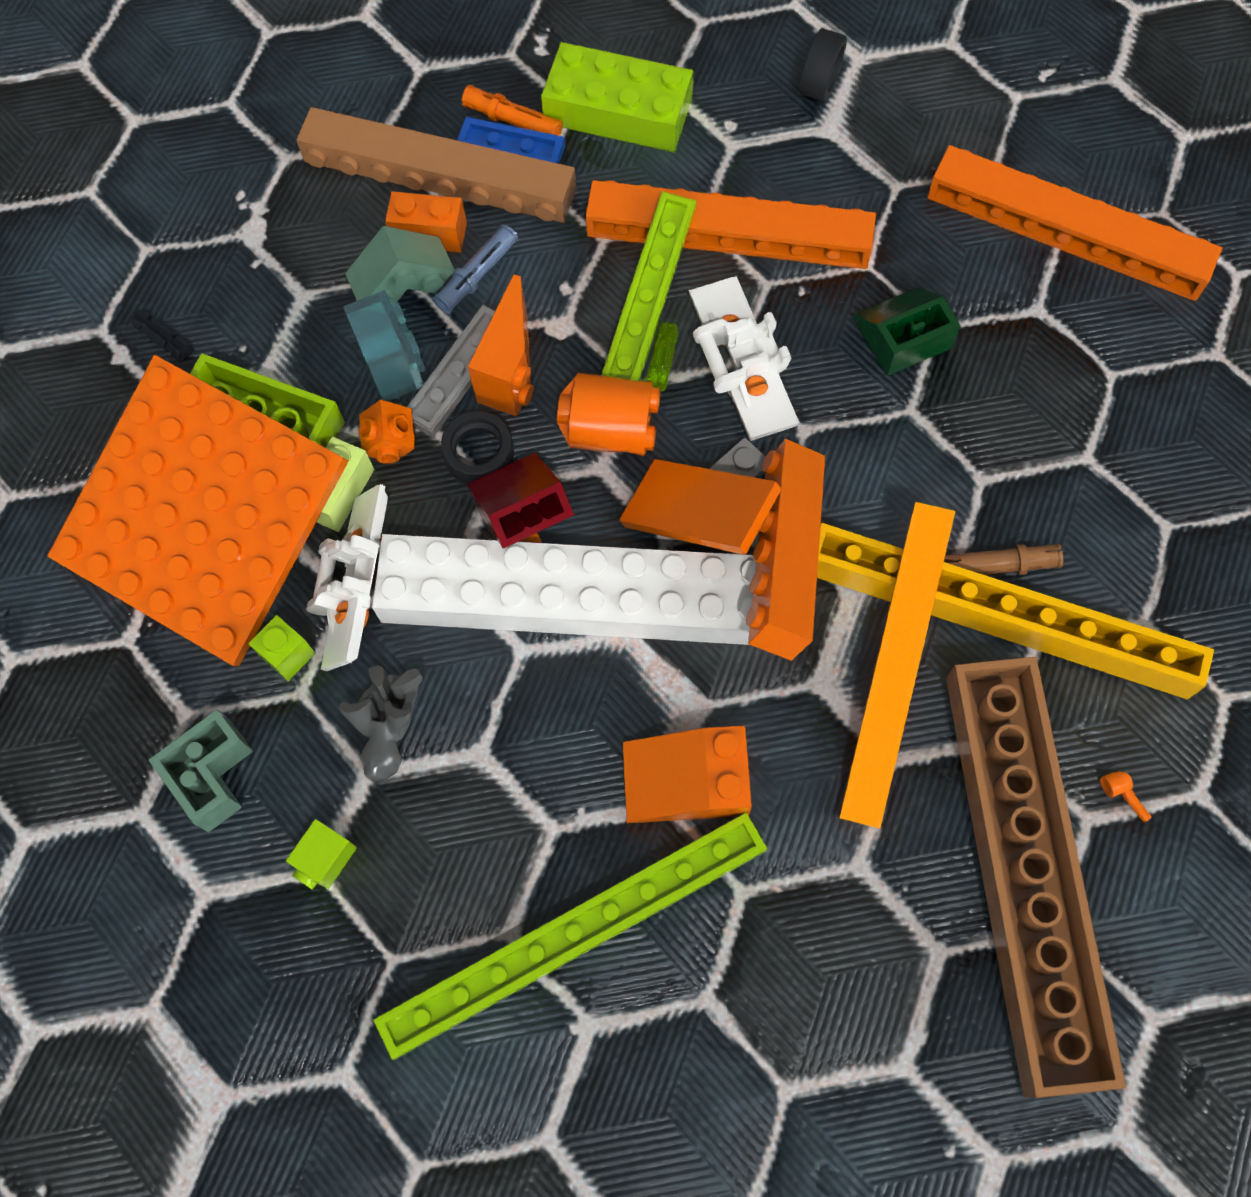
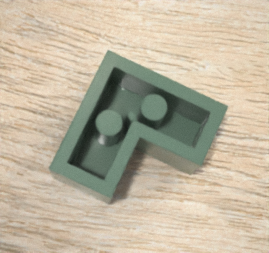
[345,226,455,312]
[149,709,253,833]

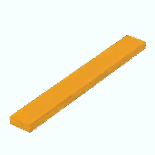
[839,502,956,829]

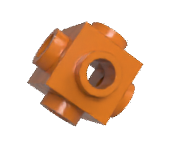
[358,399,415,464]

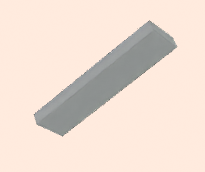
[407,305,495,438]

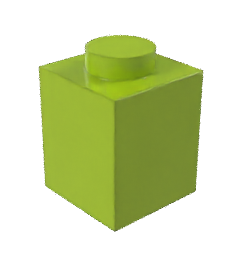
[248,615,316,682]
[286,819,357,890]

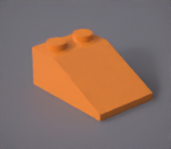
[468,274,534,417]
[623,726,752,823]

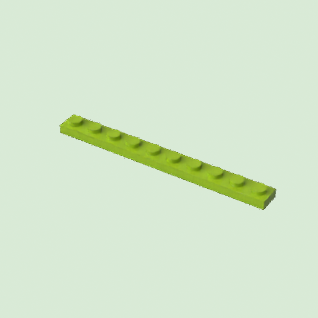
[374,813,767,1060]

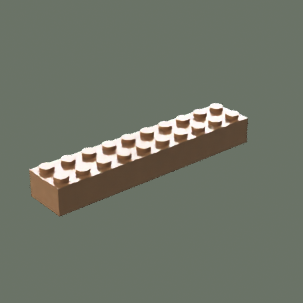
[946,657,1126,1098]

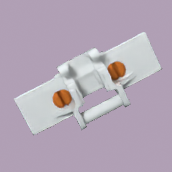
[689,276,799,441]
[306,484,388,671]

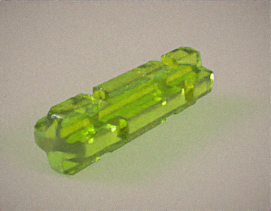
[647,322,679,391]

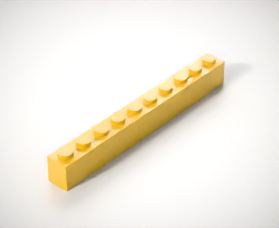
[817,523,1214,700]

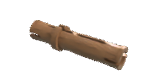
[944,543,1063,575]

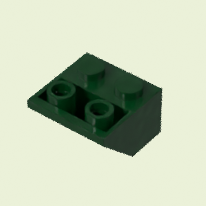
[853,287,961,376]

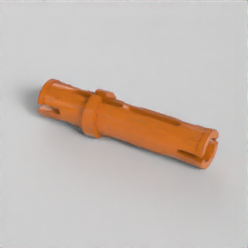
[462,85,563,136]

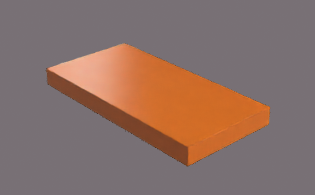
[619,459,781,555]

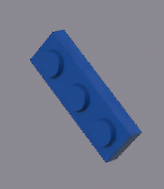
[457,117,566,164]

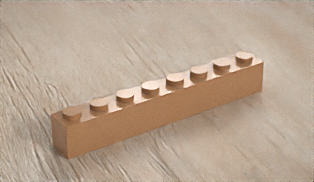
[296,107,577,223]

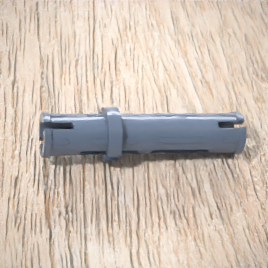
[433,224,518,314]

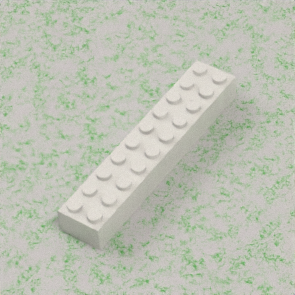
[372,534,756,645]

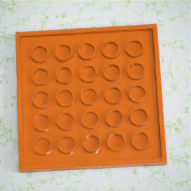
[47,355,349,666]

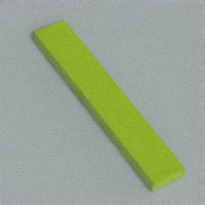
[601,191,696,381]

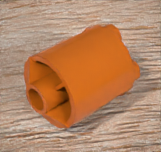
[557,373,660,457]

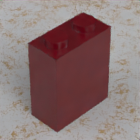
[467,453,574,549]

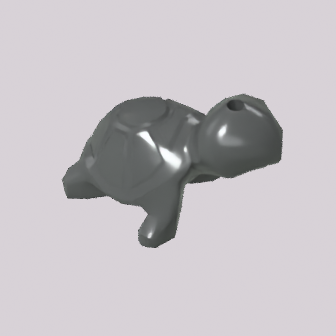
[339,665,423,782]

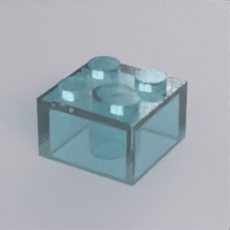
[343,290,426,401]

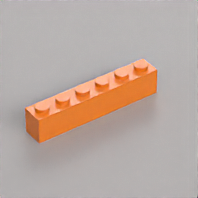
[746,439,825,661]

